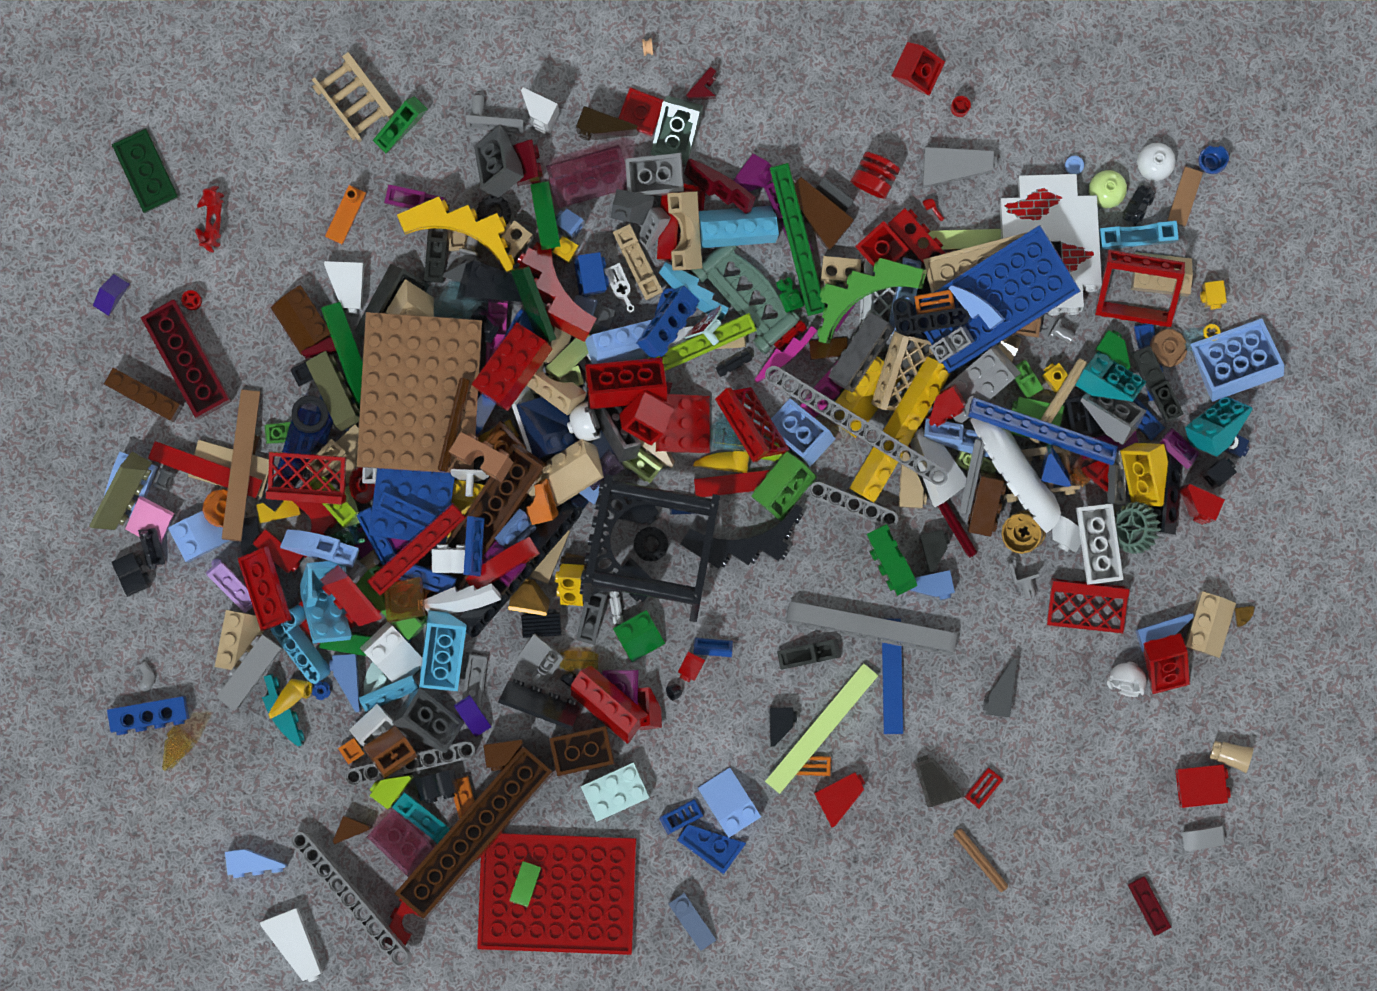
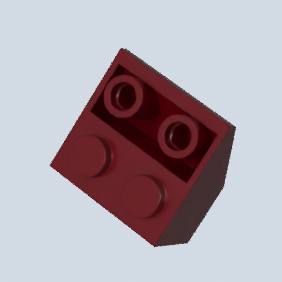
[512,139,543,186]

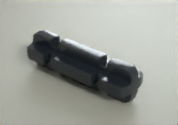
[716,351,752,377]

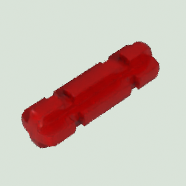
[773,320,807,350]

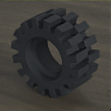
[476,195,511,225]
[634,527,668,562]

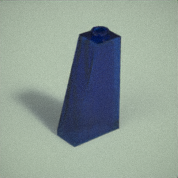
[277,408,332,480]

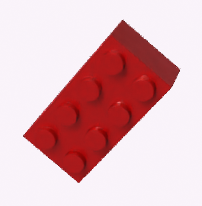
[471,322,553,411]
[585,357,667,409]

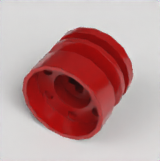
[850,152,900,199]

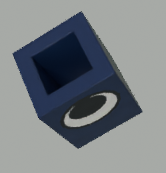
[1224,434,1250,459]

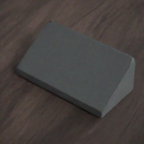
[816,178,854,213]

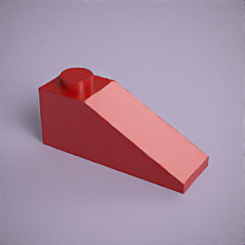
[678,652,705,683]

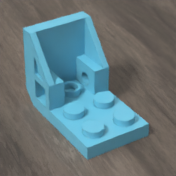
[300,561,352,644]

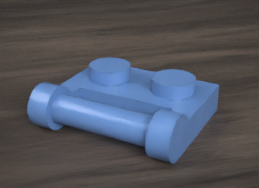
[495,509,537,549]

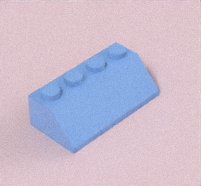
[585,319,653,364]

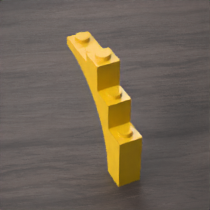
[397,197,515,273]

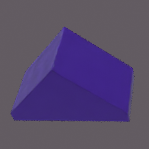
[93,274,130,316]

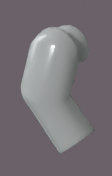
[138,661,155,691]

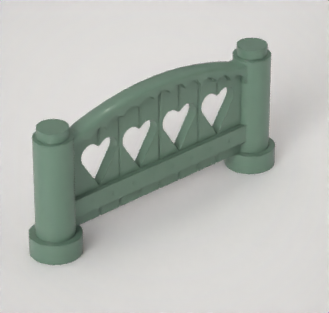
[690,246,800,355]

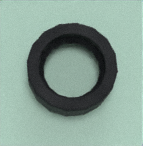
[292,395,328,433]

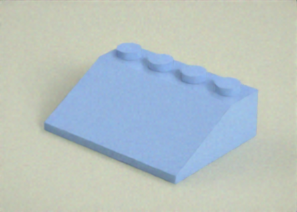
[1190,318,1285,402]

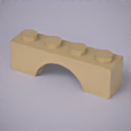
[667,192,702,271]
[527,362,586,415]

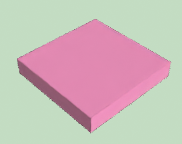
[125,496,175,544]

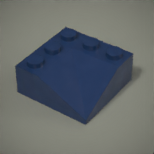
[516,397,590,459]

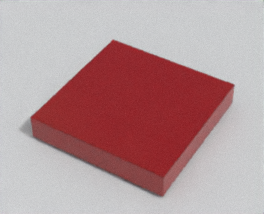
[618,87,664,137]

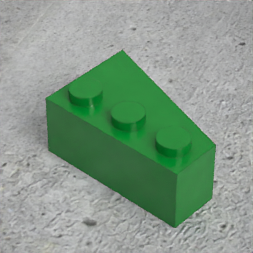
[866,524,918,596]

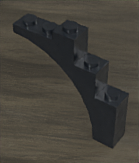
[680,505,804,570]

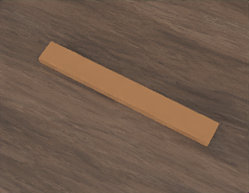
[222,390,260,542]

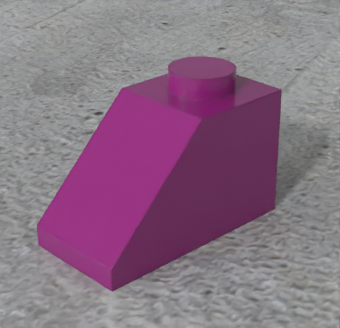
[733,154,773,192]

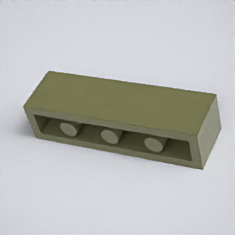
[306,351,360,431]

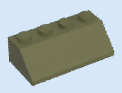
[89,452,152,530]

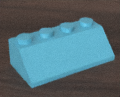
[699,206,779,248]
[419,610,467,691]

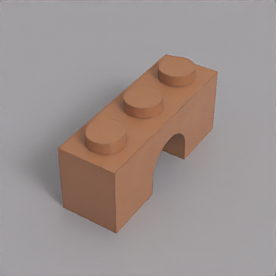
[449,432,514,482]

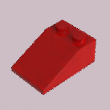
[1143,633,1190,694]

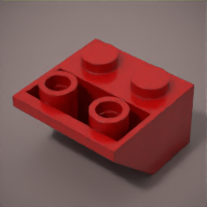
[929,384,967,427]
[619,390,674,446]

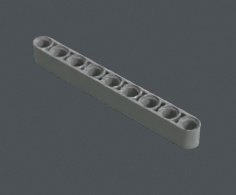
[786,602,957,655]
[291,832,412,966]

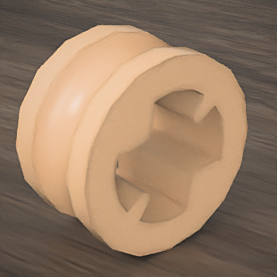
[642,38,653,56]

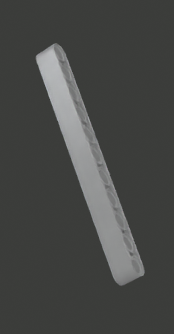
[765,366,948,485]

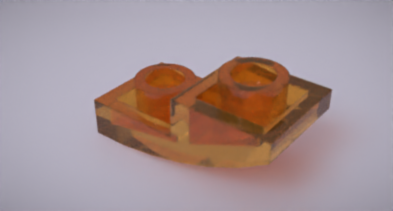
[1069,465,1091,487]

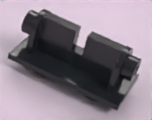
[1122,185,1155,226]
[138,528,165,569]

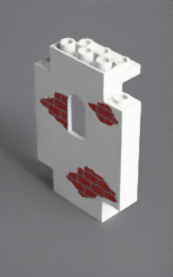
[999,174,1102,316]

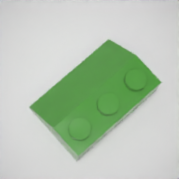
[751,451,817,521]

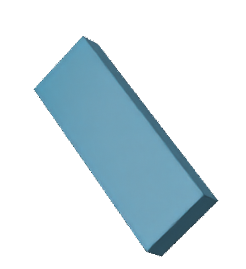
[359,675,419,712]

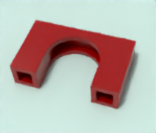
[252,484,338,573]

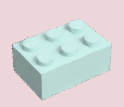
[581,762,650,822]

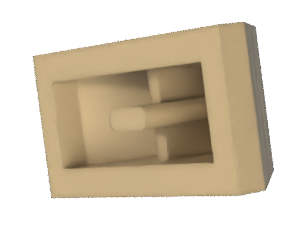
[306,439,346,477]

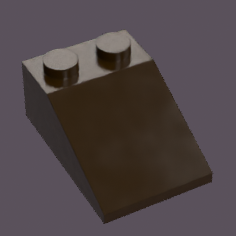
[576,106,638,141]

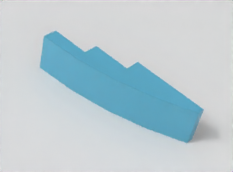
[659,262,729,321]

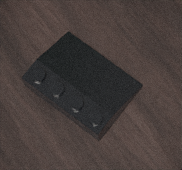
[498,679,581,730]

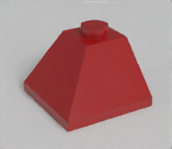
[855,221,911,267]
[637,687,662,730]

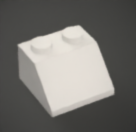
[349,704,407,747]

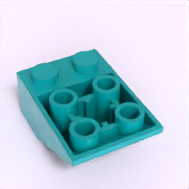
[1075,351,1147,402]
[1185,397,1253,457]

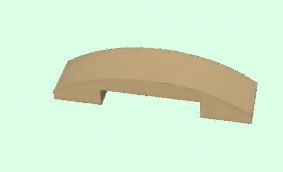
[613,224,663,301]

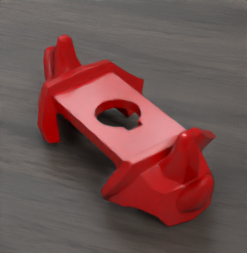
[195,186,224,253]

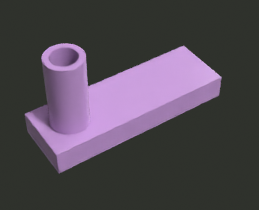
[206,558,253,613]

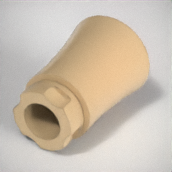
[1210,740,1254,773]

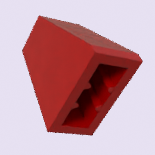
[814,772,865,828]

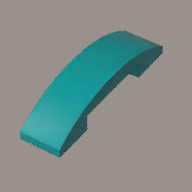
[391,792,450,844]

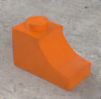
[526,479,559,525]

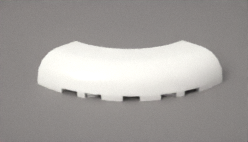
[970,418,1061,533]

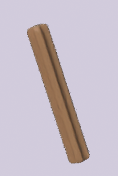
[953,828,1008,892]

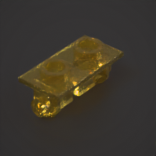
[560,650,599,671]

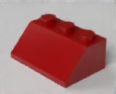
[1180,484,1225,525]
[320,565,382,626]

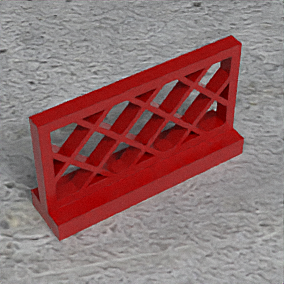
[715,387,790,462]
[266,452,346,505]
[1046,578,1130,634]

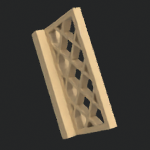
[871,331,934,411]

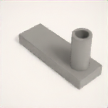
[466,95,524,133]

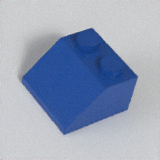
[573,252,609,297]

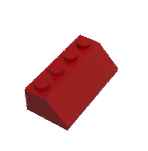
[657,183,705,262]
[571,666,648,744]

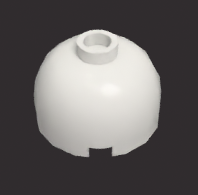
[1137,143,1176,181]
[567,402,601,441]
[1107,661,1147,697]

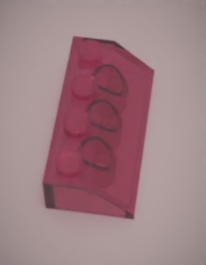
[546,145,627,208]

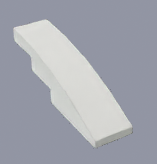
[421,583,501,614]

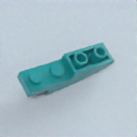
[262,674,305,746]

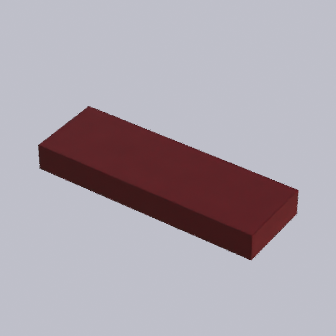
[1127,876,1172,936]

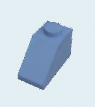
[555,208,585,240]

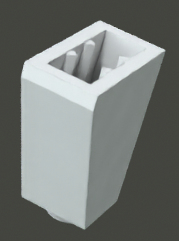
[324,261,365,314]

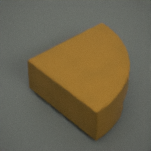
[1235,606,1255,627]

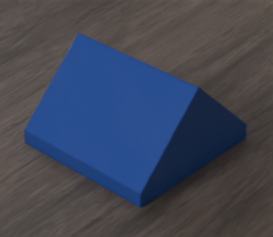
[1040,444,1071,487]

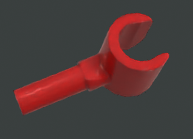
[922,199,945,221]

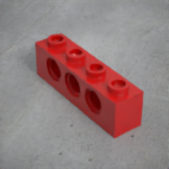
[888,208,950,265]

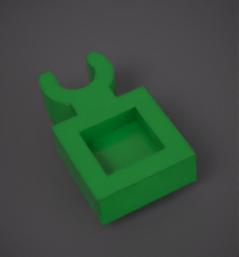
[776,277,804,313]

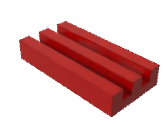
[964,767,1004,809]

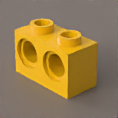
[555,564,584,606]

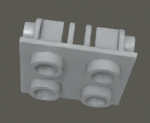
[516,633,565,683]

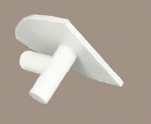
[451,469,489,497]

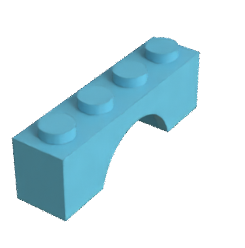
[1099,221,1179,250]

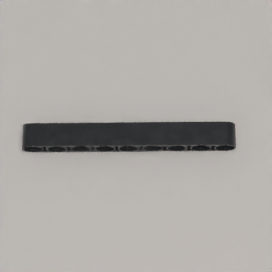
[459,499,582,638]

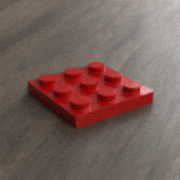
[656,394,710,454]

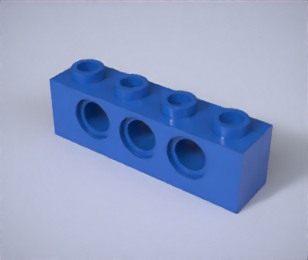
[636,285,699,358]
[107,696,189,735]

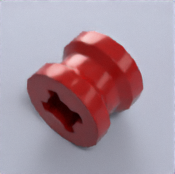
[181,290,202,310]

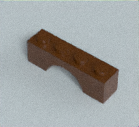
[104,368,183,422]

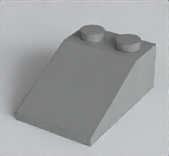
[625,153,684,197]
[1081,393,1146,445]

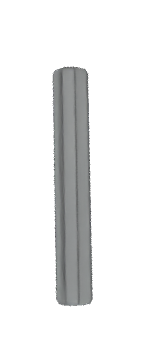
[960,439,985,515]

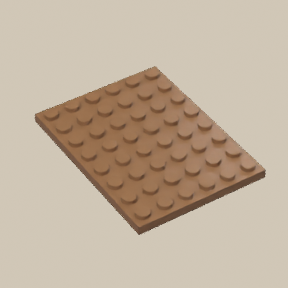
[356,312,482,473]

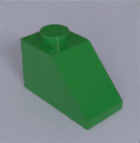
[1094,330,1130,370]

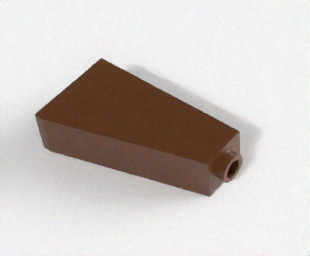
[793,177,854,251]

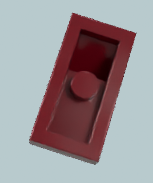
[686,67,717,101]

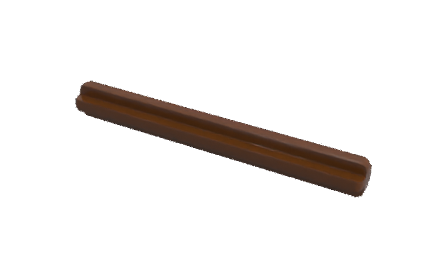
[438,378,470,472]

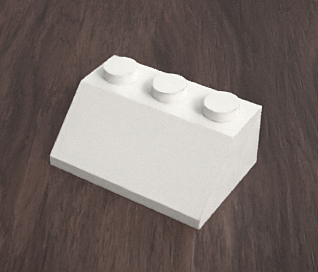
[521,88,560,134]

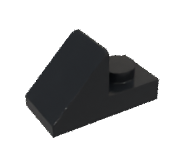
[469,306,500,343]

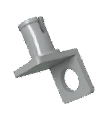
[456,236,479,267]
[1039,314,1075,344]
[1006,560,1040,599]

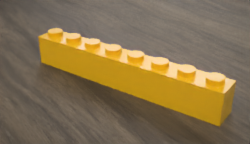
[849,356,951,503]

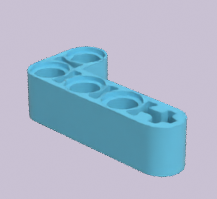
[271,605,330,684]

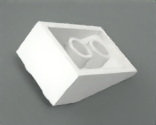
[360,622,422,683]

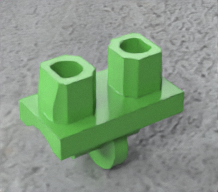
[1015,359,1043,398]

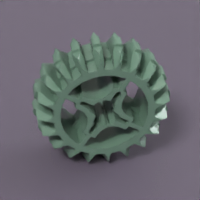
[1115,502,1161,554]

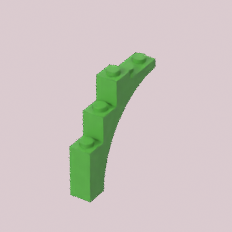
[817,258,927,343]

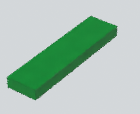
[530,181,561,250]

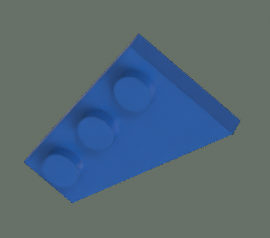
[677,824,746,875]

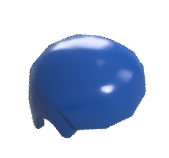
[1198,145,1229,174]

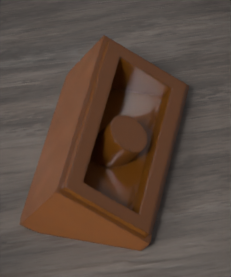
[809,337,848,360]

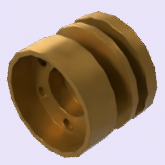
[1001,510,1046,554]

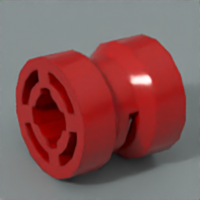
[950,96,971,117]

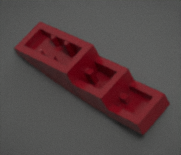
[684,158,756,214]

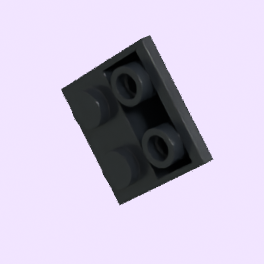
[1064,396,1105,436]

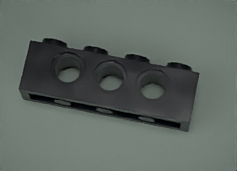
[1150,456,1181,535]

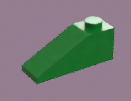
[372,96,428,154]

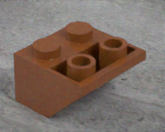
[363,726,417,779]

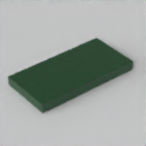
[111,129,179,214]
[510,267,556,342]

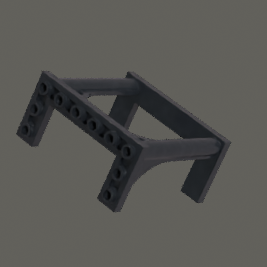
[580,474,720,622]

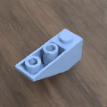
[225,849,288,878]

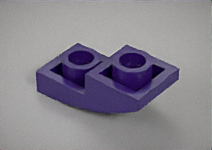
[454,695,491,737]

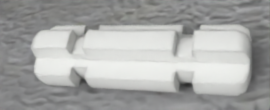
[608,591,624,625]

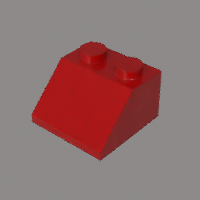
[891,42,945,96]

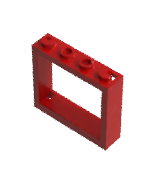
[1095,250,1185,327]

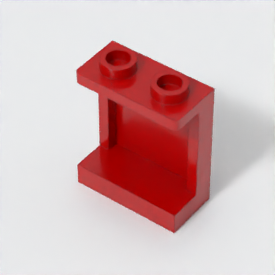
[1175,764,1231,808]

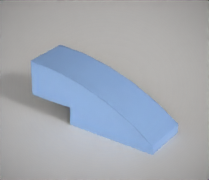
[949,286,1005,329]

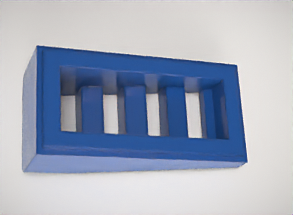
[659,799,703,835]

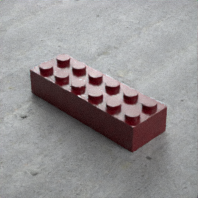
[140,299,232,420]

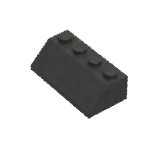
[355,264,429,336]

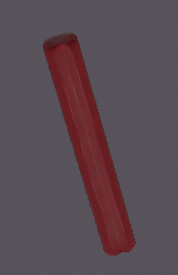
[938,501,977,558]

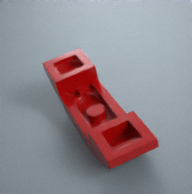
[466,537,540,589]

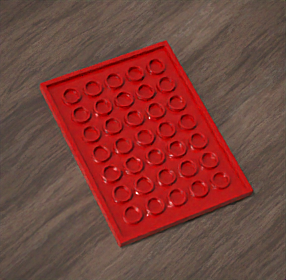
[477,833,636,955]

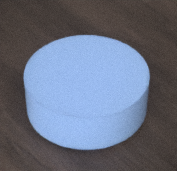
[1065,156,1084,175]

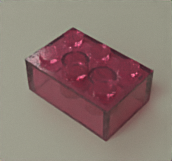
[367,809,435,877]

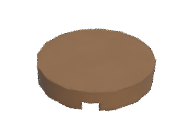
[1150,329,1187,367]

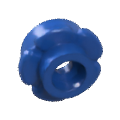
[312,681,331,700]

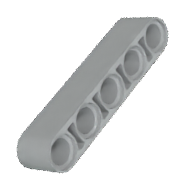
[809,480,898,528]

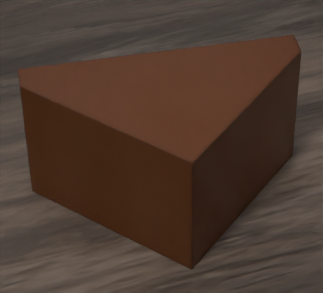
[333,815,372,844]

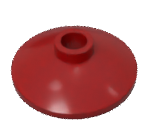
[349,467,375,504]

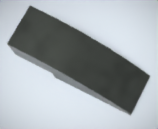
[777,639,841,670]

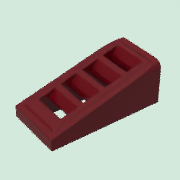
[301,337,337,359]

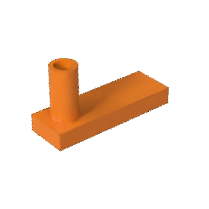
[325,185,367,245]

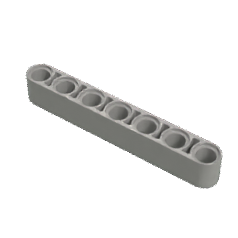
[345,741,476,786]

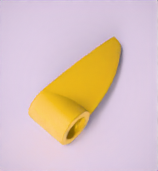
[693,451,749,473]
[268,678,313,719]

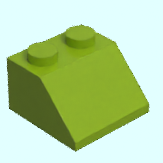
[369,775,414,809]

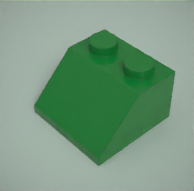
[613,610,665,662]

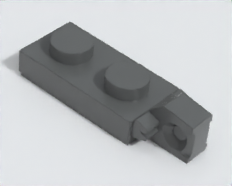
[1107,451,1126,505]

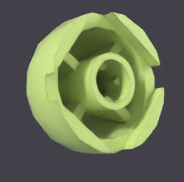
[1089,170,1127,208]

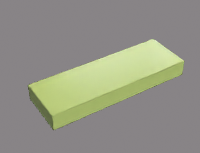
[545,334,590,381]

